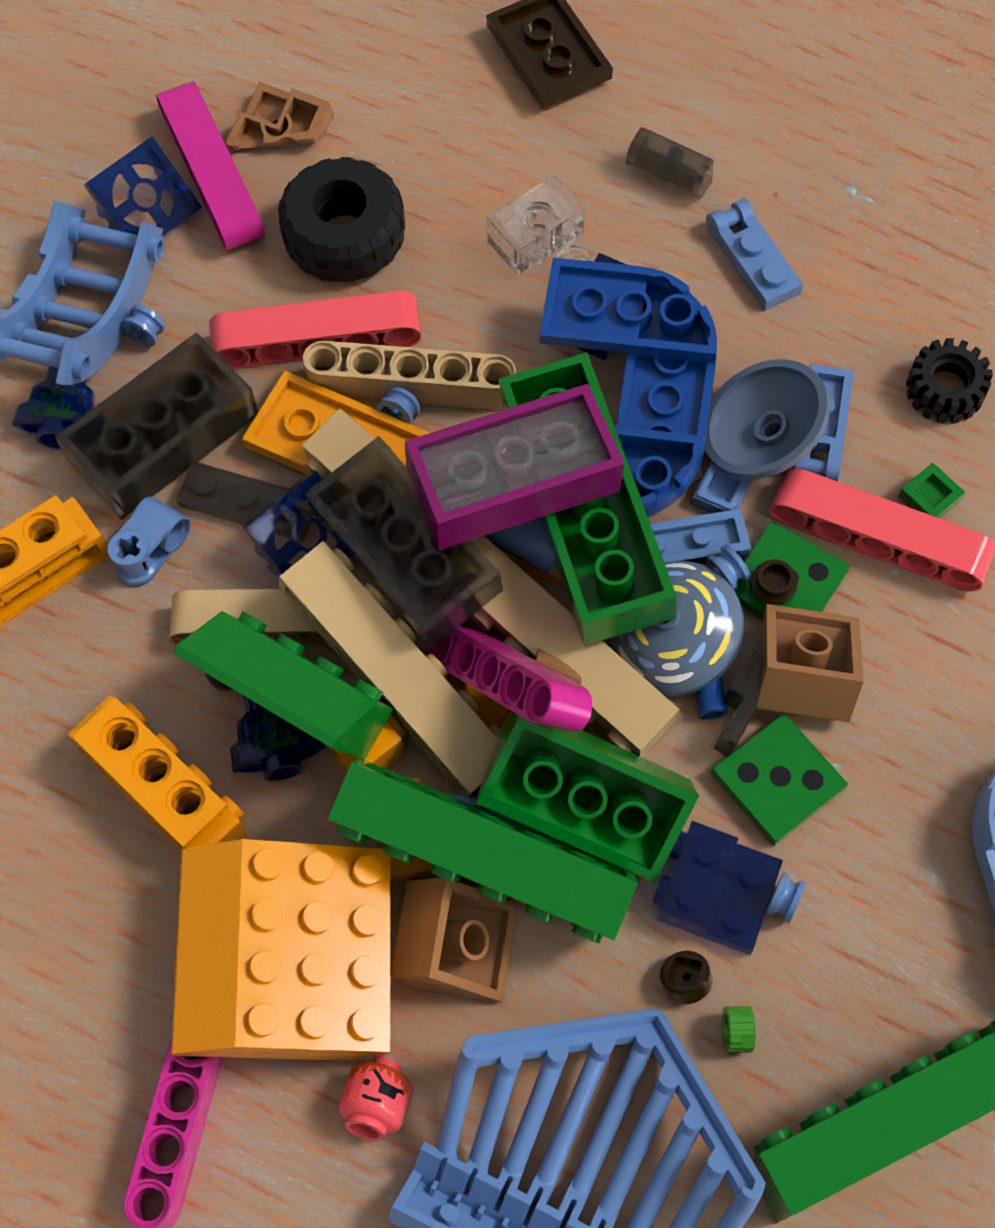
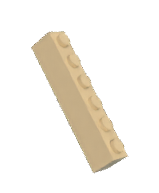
[279,541,502,796]

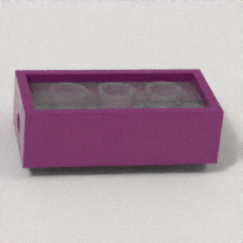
[405,384,625,551]

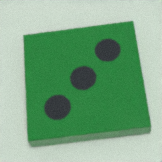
[734,521,851,619]
[711,713,848,846]

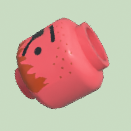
[338,1057,413,1141]

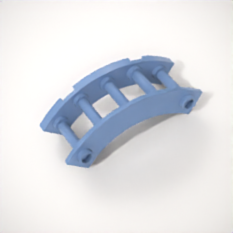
[0,201,165,385]

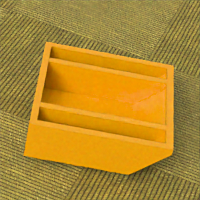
[171,839,390,1061]

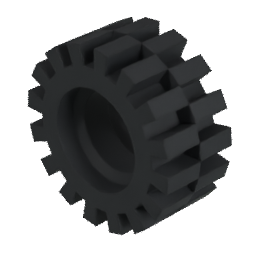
[906,338,993,424]

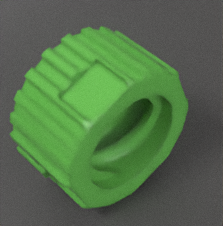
[721,1006,756,1053]

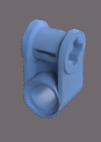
[107,497,191,586]

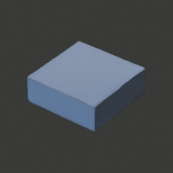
[692,461,752,513]

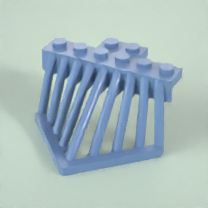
[387,1009,766,1228]

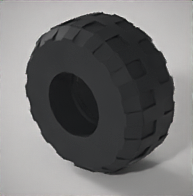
[278,157,405,283]

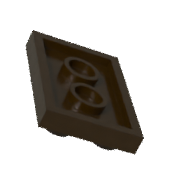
[486,0,613,109]

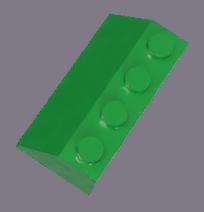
[173,611,393,759]
[476,711,699,883]

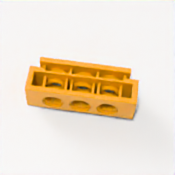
[0,495,109,627]
[67,695,247,851]

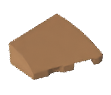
[225,81,334,150]

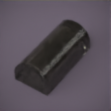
[626,127,714,199]

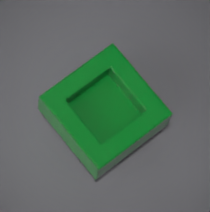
[898,462,966,518]

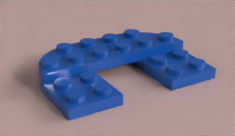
[539,257,717,517]

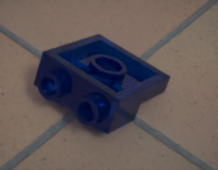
[652,821,783,955]

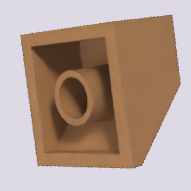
[755,604,863,722]
[390,877,518,1003]

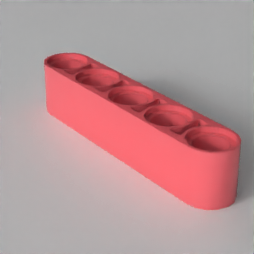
[209,291,421,369]
[769,468,995,592]

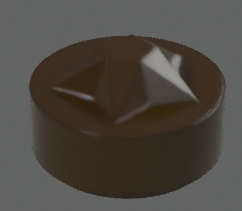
[660,951,713,1004]

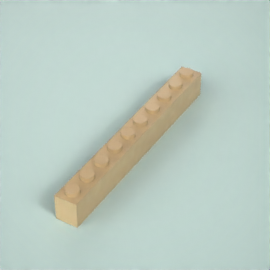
[302,408,680,757]

